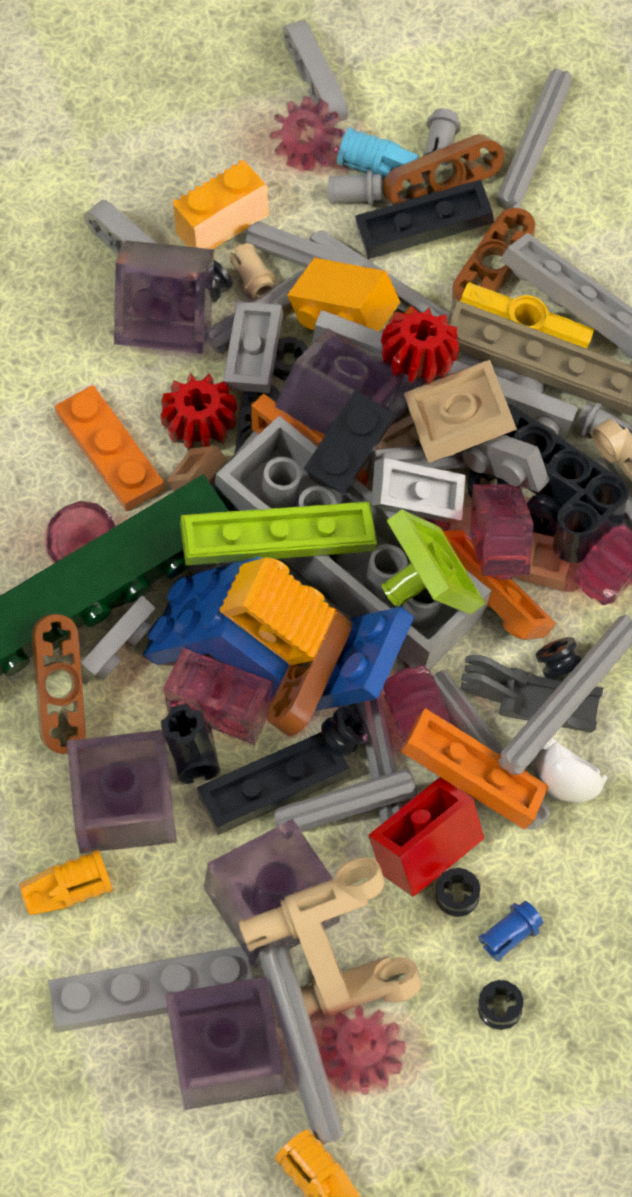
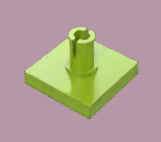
[381,510,486,615]

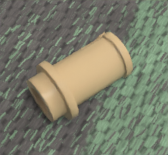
[229,243,276,300]

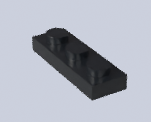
[354,179,494,259]
[197,732,350,835]

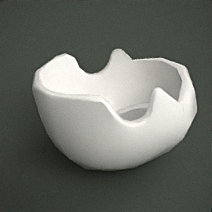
[534,738,608,804]

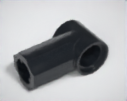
[161,703,220,784]

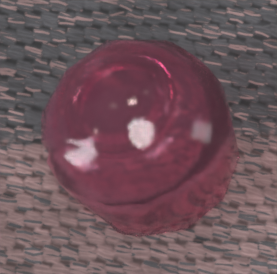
[43,501,116,564]

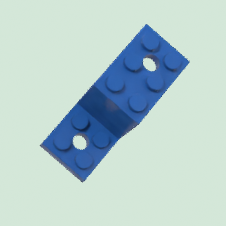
[142,556,414,711]

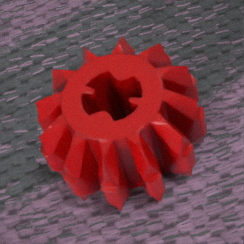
[380,306,459,385]
[160,372,237,451]

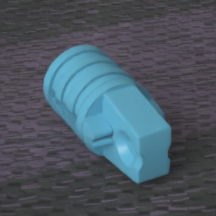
[337,127,418,178]

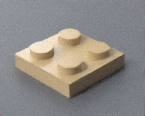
[404,360,517,463]

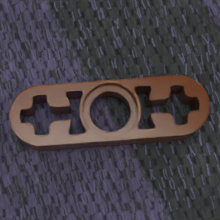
[382,134,504,204]
[452,208,535,302]
[267,605,352,736]
[32,614,86,754]

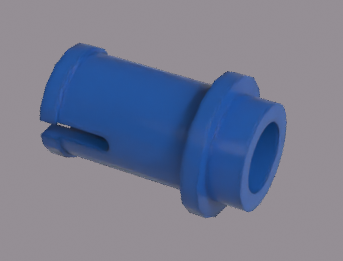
[478,901,544,962]

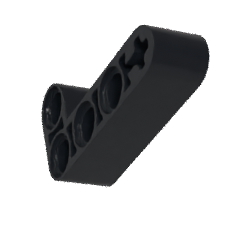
[504,402,629,563]

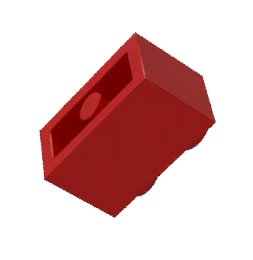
[368,777,485,897]

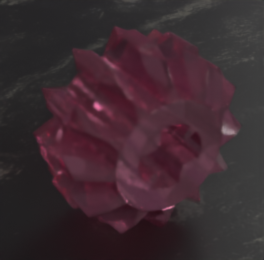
[270,96,345,172]
[574,525,632,605]
[383,665,450,743]
[319,1005,405,1096]

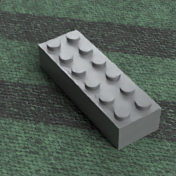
[214,416,491,677]

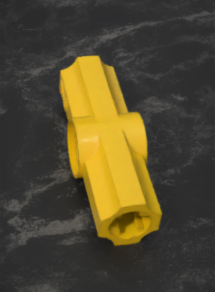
[460,282,594,349]

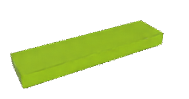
[180,502,377,565]

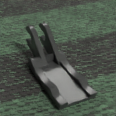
[460,655,604,733]

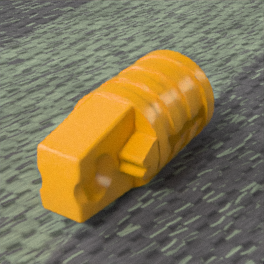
[19,849,113,915]
[274,1129,361,1197]

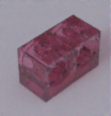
[470,484,534,580]
[163,648,273,745]

